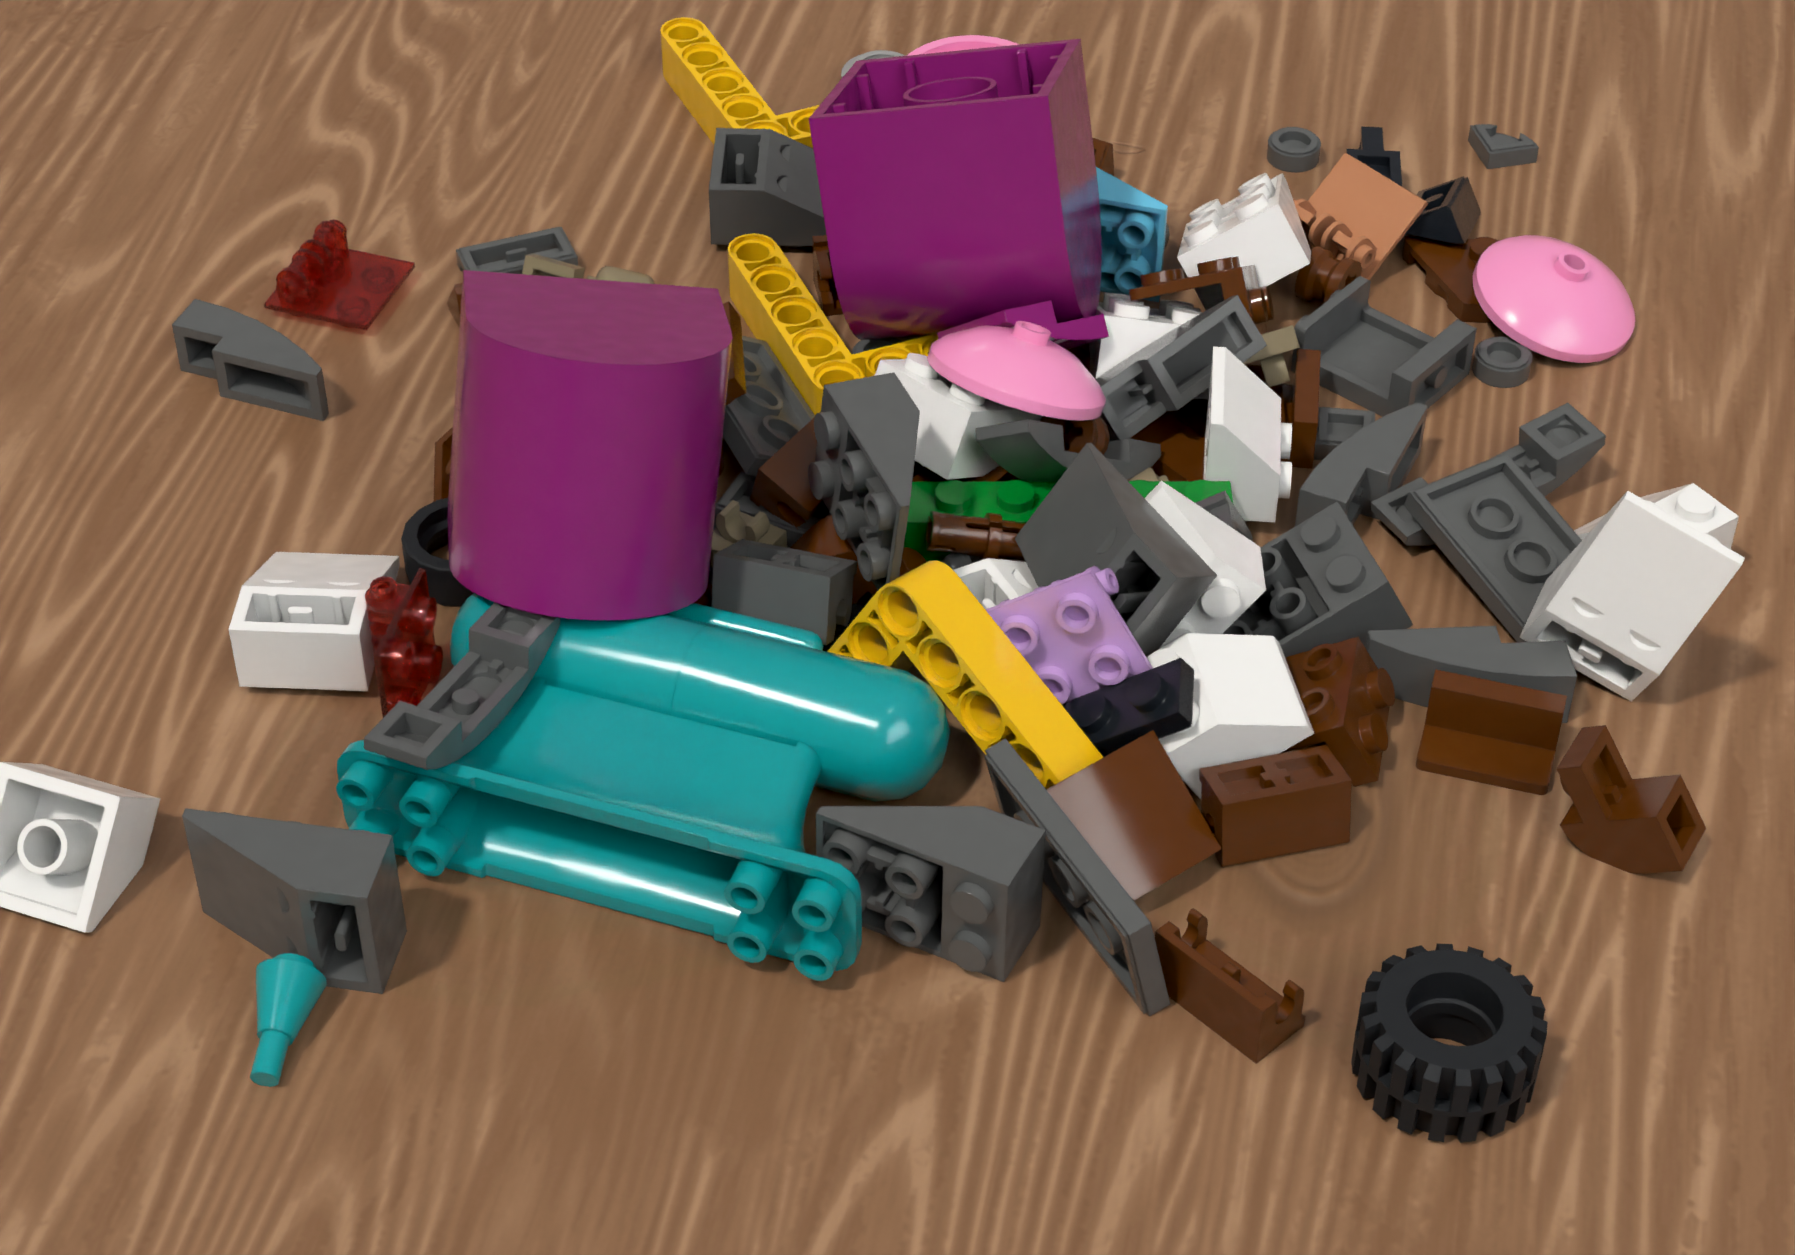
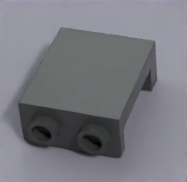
[1291,276,1477,417]

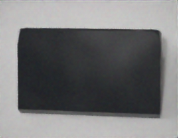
[1405,176,1481,244]

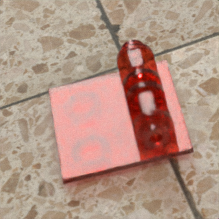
[264,219,415,330]
[365,568,443,718]

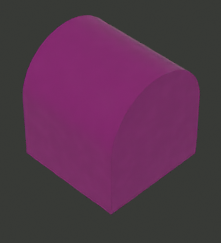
[809,38,1102,340]
[448,270,733,620]

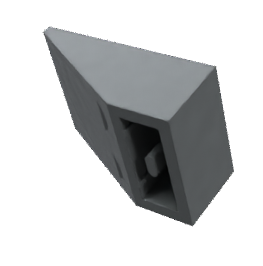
[709,128,826,248]
[808,372,920,591]
[1015,443,1217,657]
[1223,501,1413,657]
[816,806,1046,982]
[182,808,407,994]

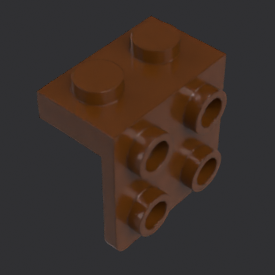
[1129,256,1274,334]
[1281,637,1395,787]

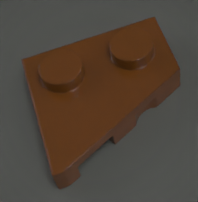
[1402,236,1500,323]

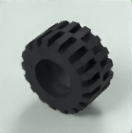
[1351,943,1548,1143]

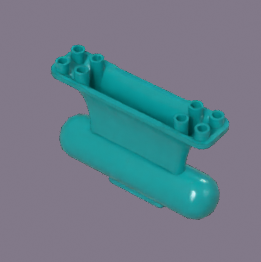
[336,593,950,981]

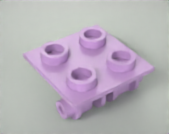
[986,566,1153,705]

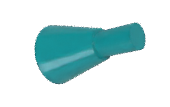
[250,953,327,1087]

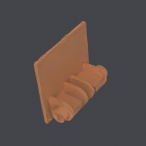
[1293,152,1428,280]

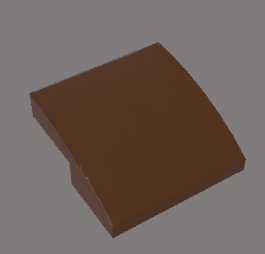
[1047,730,1222,901]

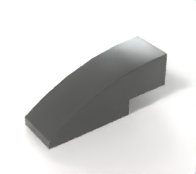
[1096,295,1267,441]
[172,299,329,421]
[1295,402,1428,526]
[1366,626,1577,723]

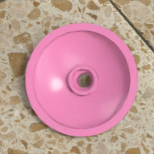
[1472,235,1635,363]
[927,321,1106,421]

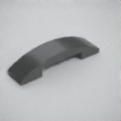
[1371,403,1606,546]
[976,419,1161,482]
[364,602,560,770]

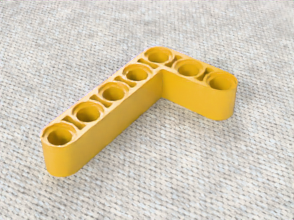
[660,17,819,148]
[728,233,938,415]
[827,560,1103,790]

